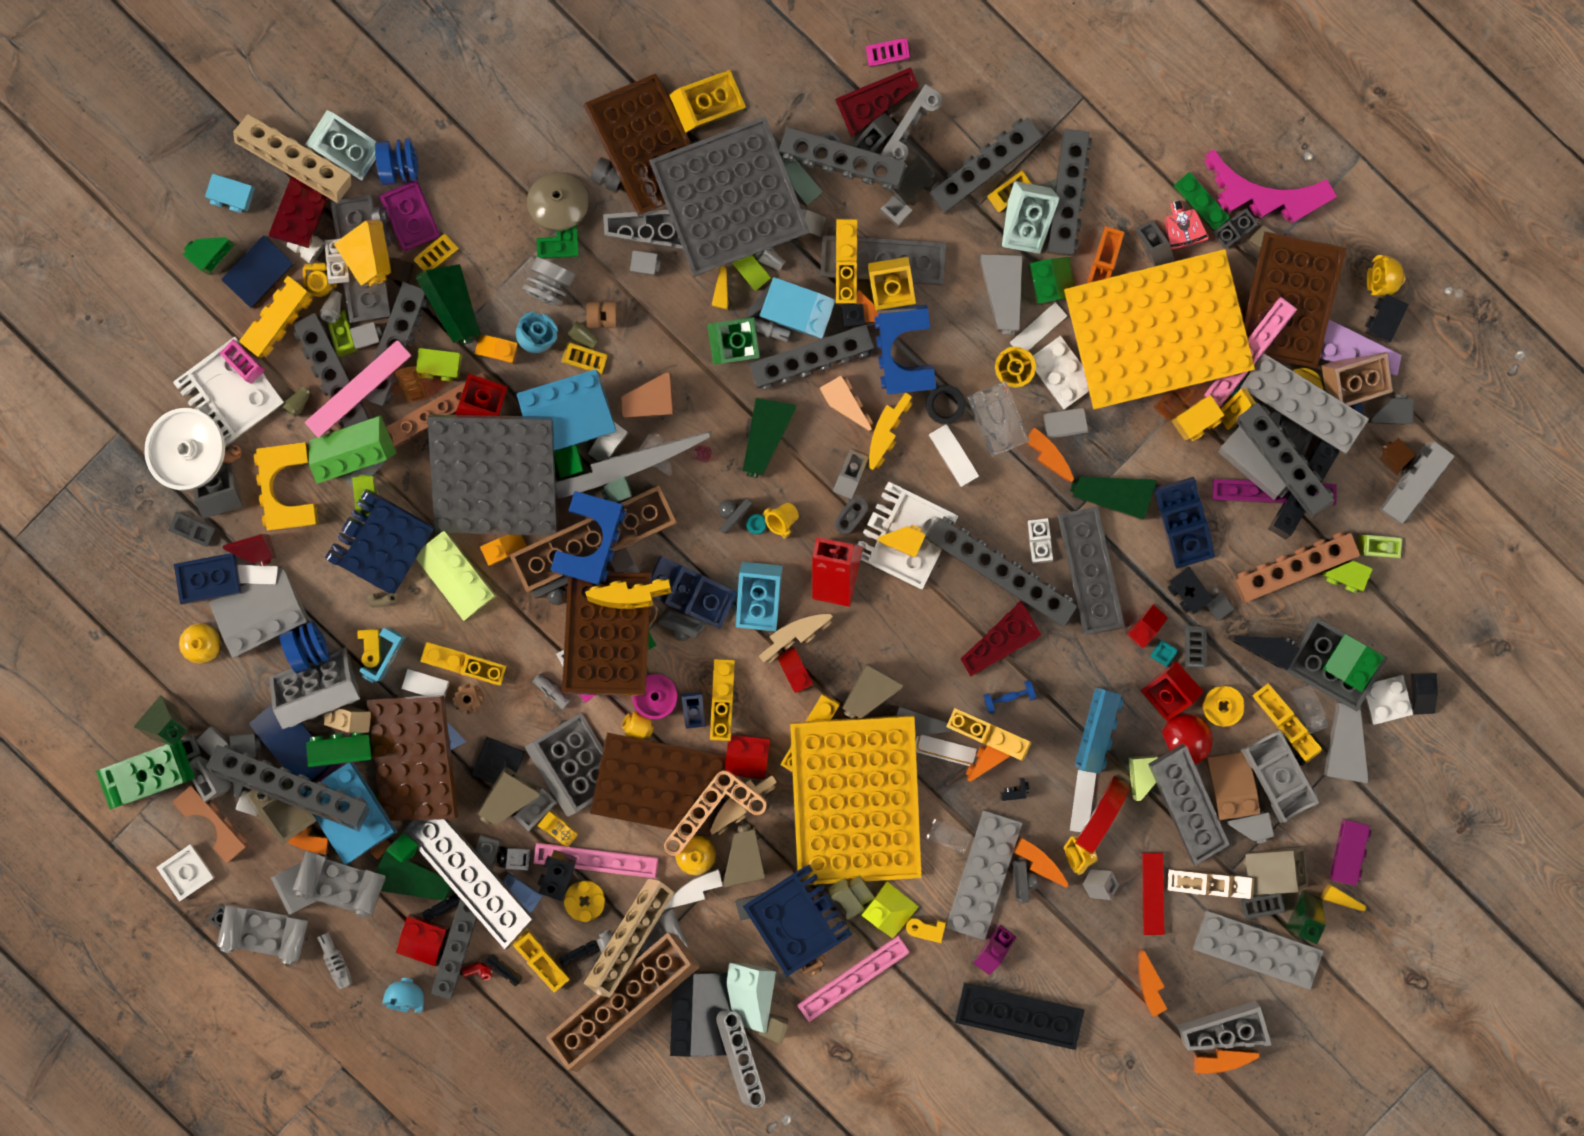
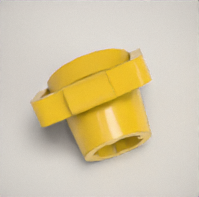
[303,263,337,297]
[763,503,799,539]
[1064,836,1098,875]

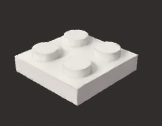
[1365,675,1413,725]
[156,844,215,902]

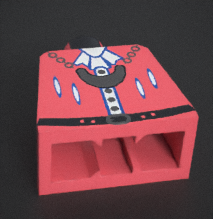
[1164,200,1208,251]

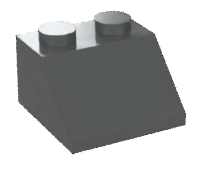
[193,463,243,519]

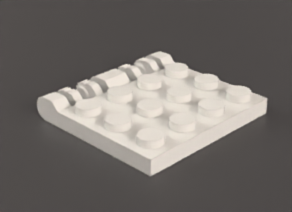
[173,336,284,447]
[857,482,958,590]

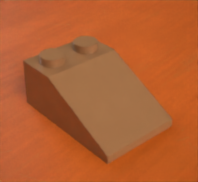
[1322,352,1393,406]
[1207,752,1260,820]

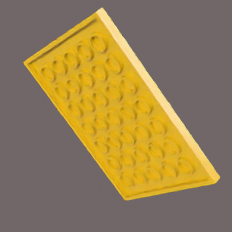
[1064,249,1255,410]
[790,715,922,885]

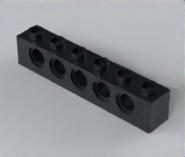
[1268,439,1340,540]

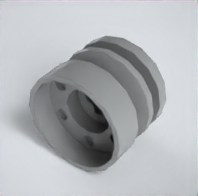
[522,257,575,307]

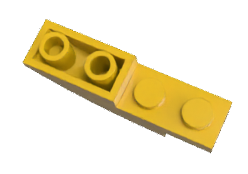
[836,219,857,303]
[869,392,913,471]
[585,579,672,609]
[420,642,507,686]
[710,659,735,741]
[780,693,840,772]
[946,708,1032,761]

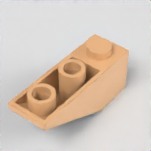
[820,376,873,431]

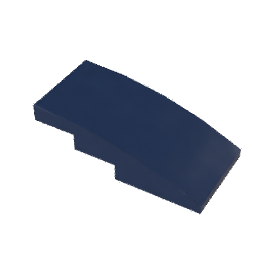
[1154,477,1215,569]
[651,556,738,629]
[249,704,333,782]

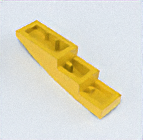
[1252,683,1323,763]
[513,928,570,993]

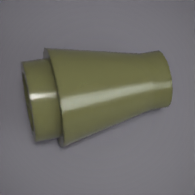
[567,321,599,349]
[282,386,312,418]

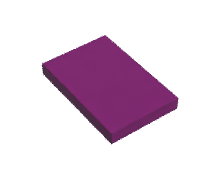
[379,180,441,253]

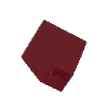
[222,534,276,566]

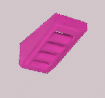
[866,38,910,67]
[219,339,265,384]

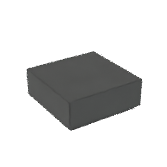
[1206,592,1234,621]

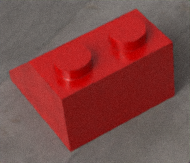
[455,373,508,416]
[1140,661,1204,721]
[725,734,770,779]
[396,914,449,967]

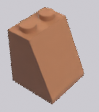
[618,373,674,420]

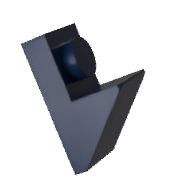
[681,692,706,729]

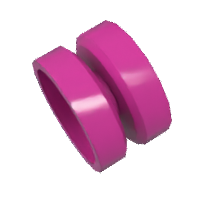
[632,673,678,719]

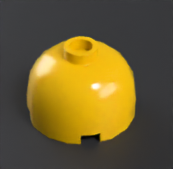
[1367,255,1405,296]
[994,346,1036,388]
[179,623,222,664]
[675,835,716,876]

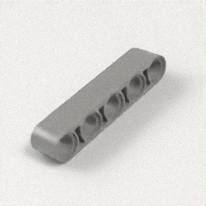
[716,1010,765,1108]

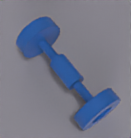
[983,680,1036,714]

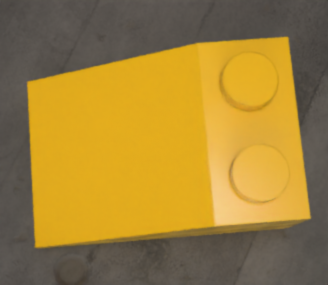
[670,70,746,133]

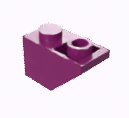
[973,925,1016,975]

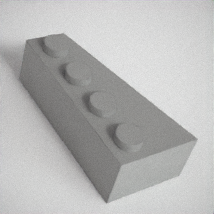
[603,210,684,251]
[1379,441,1454,524]
[1177,1001,1271,1051]

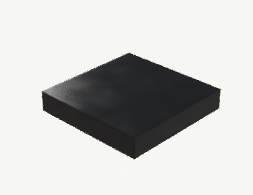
[472,737,525,784]

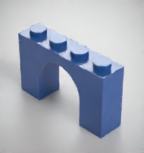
[874,304,936,394]
[551,491,626,586]

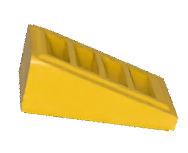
[987,170,1032,212]
[413,233,459,271]
[712,266,728,311]
[561,343,608,375]
[1320,884,1366,911]

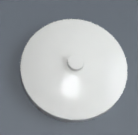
[145,408,225,491]

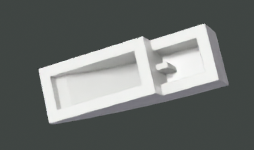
[929,425,979,487]
[665,868,723,909]

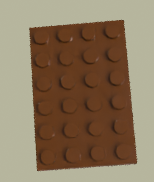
[583,73,691,216]
[1243,231,1347,368]
[562,572,651,696]
[367,695,458,821]
[590,732,726,837]

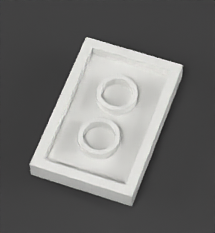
[1033,336,1089,410]

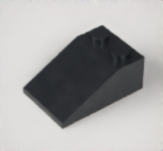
[1227,635,1299,670]

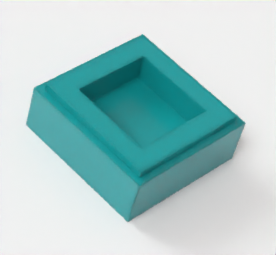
[1149,639,1178,668]

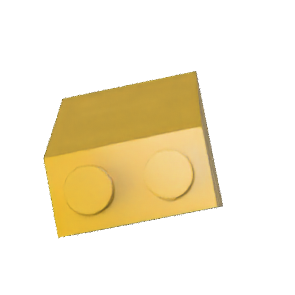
[334,220,391,286]

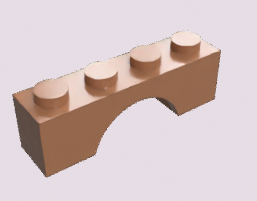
[172,784,249,863]

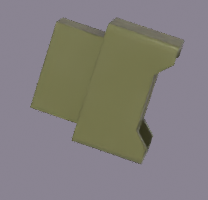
[828,875,875,920]

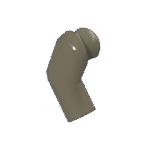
[367,593,397,607]

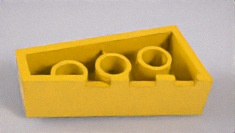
[239,276,313,359]

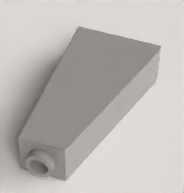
[980,254,1022,335]
[1218,426,1289,500]
[1323,702,1368,783]

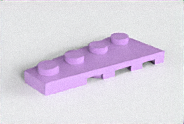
[1319,320,1402,376]

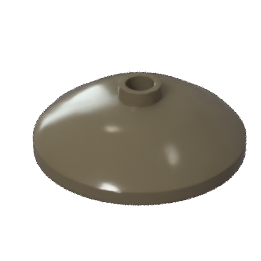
[527,172,589,231]

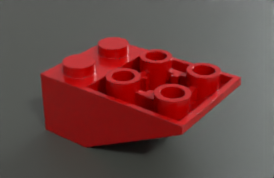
[812,537,863,607]

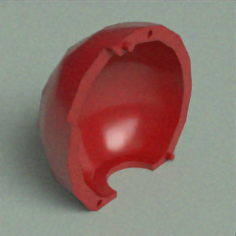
[1161,714,1213,765]

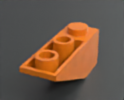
[966,726,1010,782]

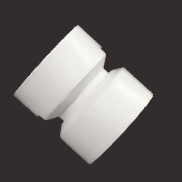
[287,236,325,264]

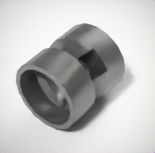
[590,157,622,193]

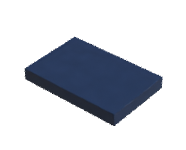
[221,235,294,308]
[174,553,242,605]

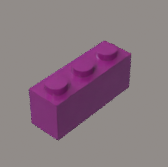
[1329,819,1372,886]

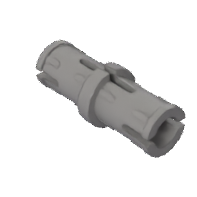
[754,318,791,343]
[532,672,571,709]

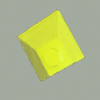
[861,881,919,938]

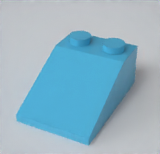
[760,277,836,339]
[736,562,783,631]

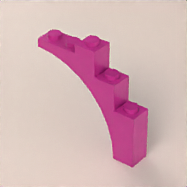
[1204,149,1337,224]

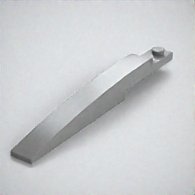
[556,431,713,499]

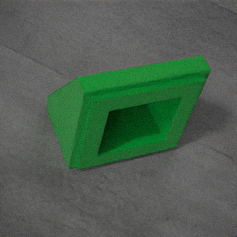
[386,834,418,862]

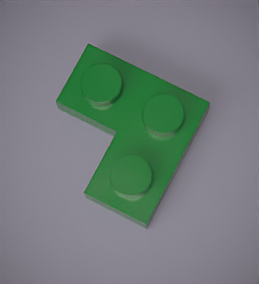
[536,225,579,259]

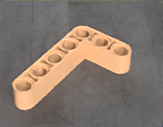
[664,770,767,856]

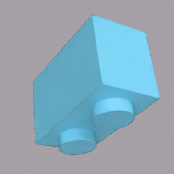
[205,174,255,213]

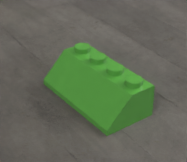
[309,415,396,484]

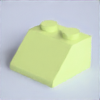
[1128,755,1158,801]

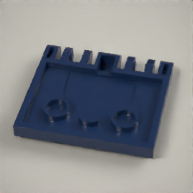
[325,489,434,594]
[743,864,853,976]

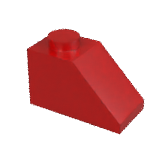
[1125,604,1168,649]
[777,647,813,693]

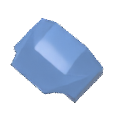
[503,872,543,912]

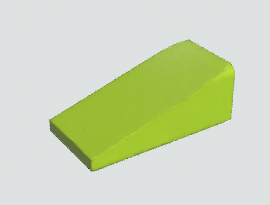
[327,310,358,357]
[1357,535,1402,558]

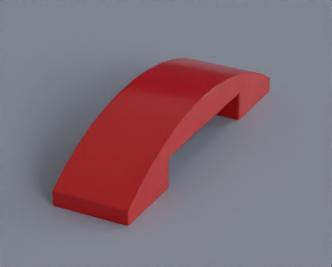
[1075,775,1131,854]

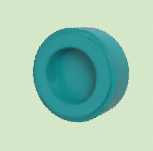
[746,514,767,535]

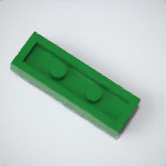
[1173,172,1230,232]

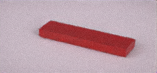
[1142,852,1164,935]

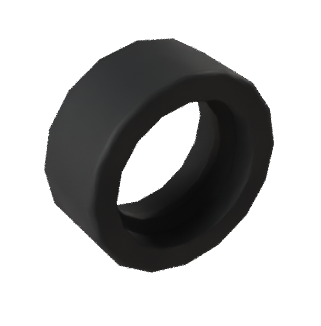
[926,385,965,424]

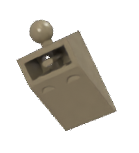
[246,769,317,845]

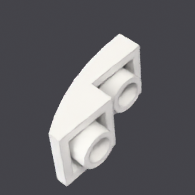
[325,239,349,284]
[1028,518,1053,564]
[402,669,450,699]

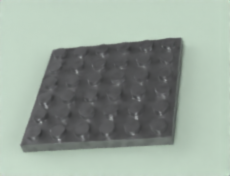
[649,116,810,277]
[427,414,558,536]

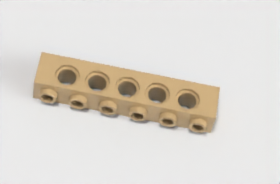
[233,114,352,203]
[584,879,675,998]

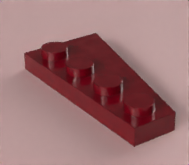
[835,67,919,137]
[960,600,1042,677]

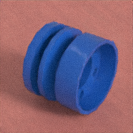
[375,138,419,186]
[279,621,330,674]

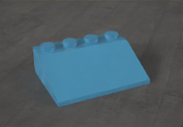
[516,369,617,451]
[1074,687,1123,774]
[303,762,398,865]

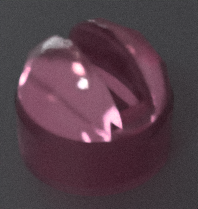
[694,445,712,463]

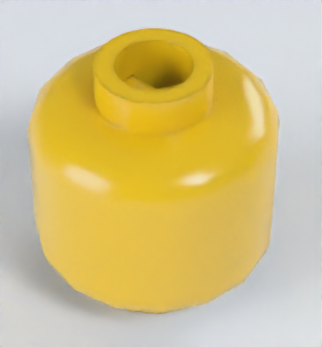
[622,711,654,739]

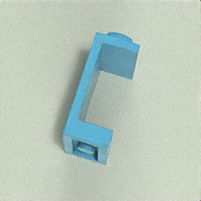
[359,627,406,683]

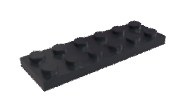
[955,982,1085,1050]

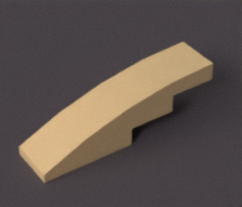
[1167,870,1255,899]

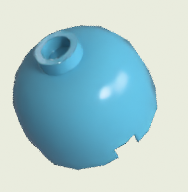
[515,311,558,354]
[382,978,424,1013]

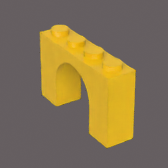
[254,442,319,531]

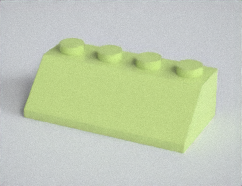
[416,531,496,621]

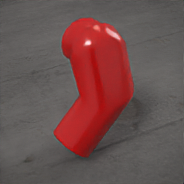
[462,962,492,981]

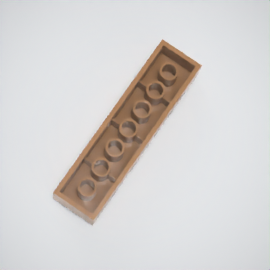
[509,485,677,592]
[546,932,700,1072]

